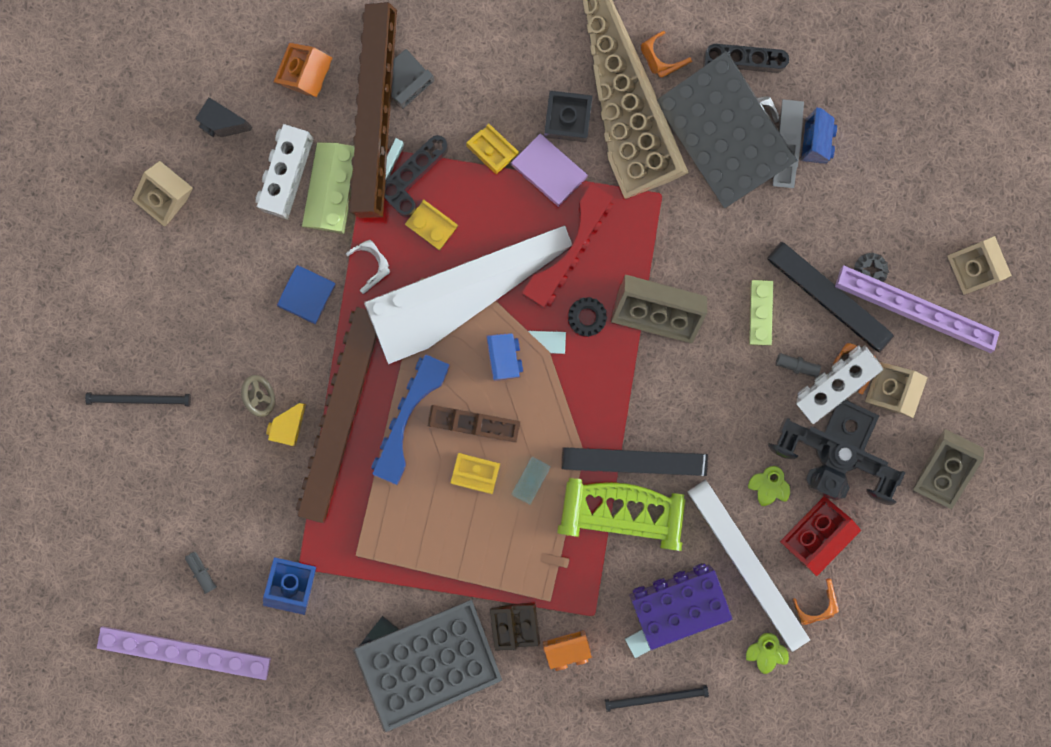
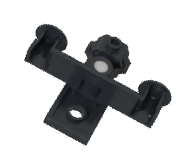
[768,400,906,505]

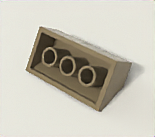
[611,275,707,343]

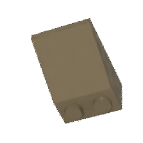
[913,429,984,509]

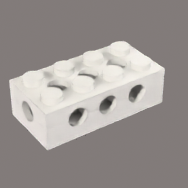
[255,124,314,220]
[796,345,883,424]

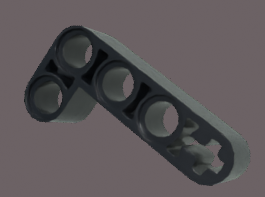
[703,44,789,73]
[384,135,448,217]

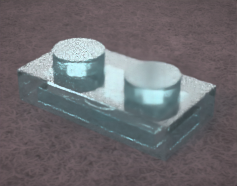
[511,456,551,505]

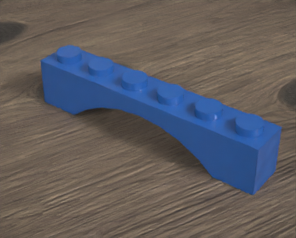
[371,354,450,485]

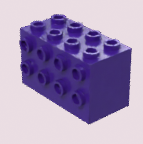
[629,563,733,650]

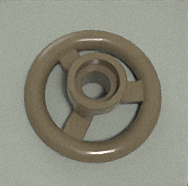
[241,375,275,417]

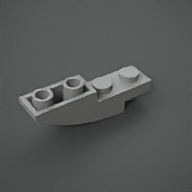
[772,99,804,188]

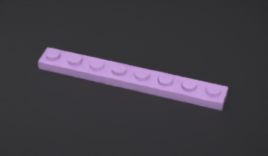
[835,266,999,353]
[97,626,271,680]

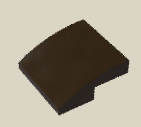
[490,603,540,651]

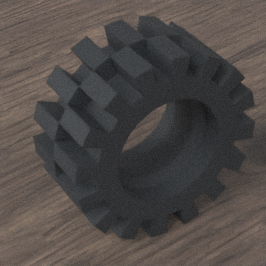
[568,297,607,337]

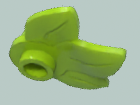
[748,466,790,506]
[746,633,789,674]

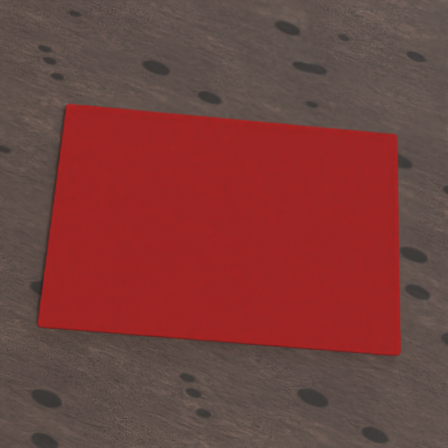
[299,149,662,616]

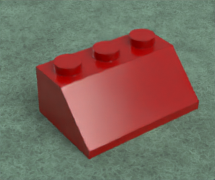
[780,497,862,577]

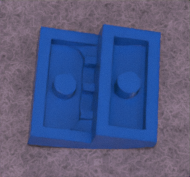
[277,265,336,325]

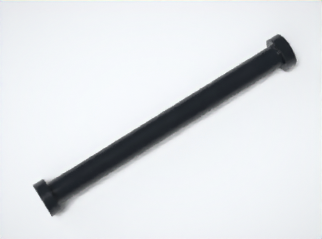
[85,392,191,407]
[605,684,709,712]

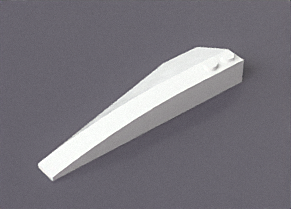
[364,226,572,364]

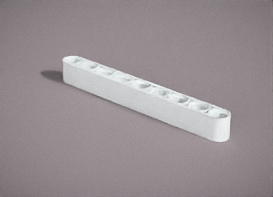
[687,480,810,652]

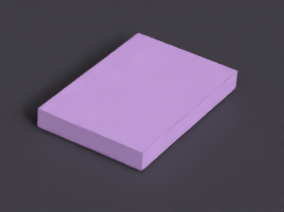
[511,134,588,207]

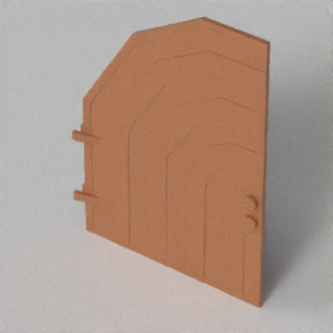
[356,278,583,601]

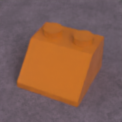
[274,43,332,97]
[543,630,592,671]

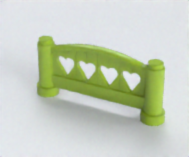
[557,478,686,551]

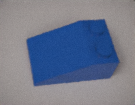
[801,107,837,164]

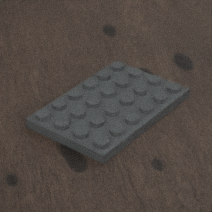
[657,52,798,209]
[353,600,502,732]

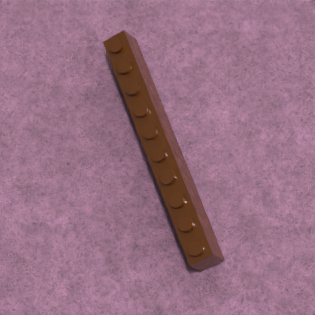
[348,2,397,218]
[296,307,377,523]

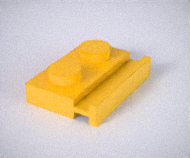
[466,123,519,174]
[405,200,458,251]
[450,453,500,494]

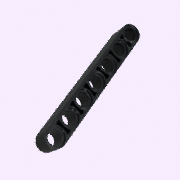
[767,242,894,353]
[561,447,708,476]

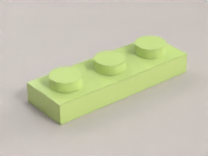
[749,280,773,345]

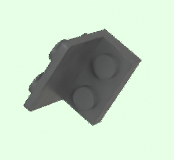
[391,49,435,109]

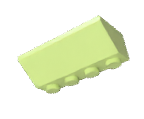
[302,143,355,234]

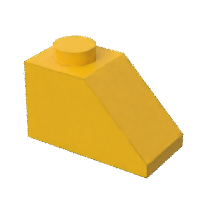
[266,403,306,446]

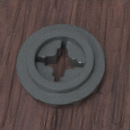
[854,253,889,282]

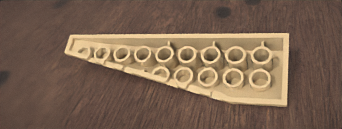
[583,0,689,199]

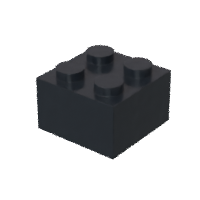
[544,90,592,142]

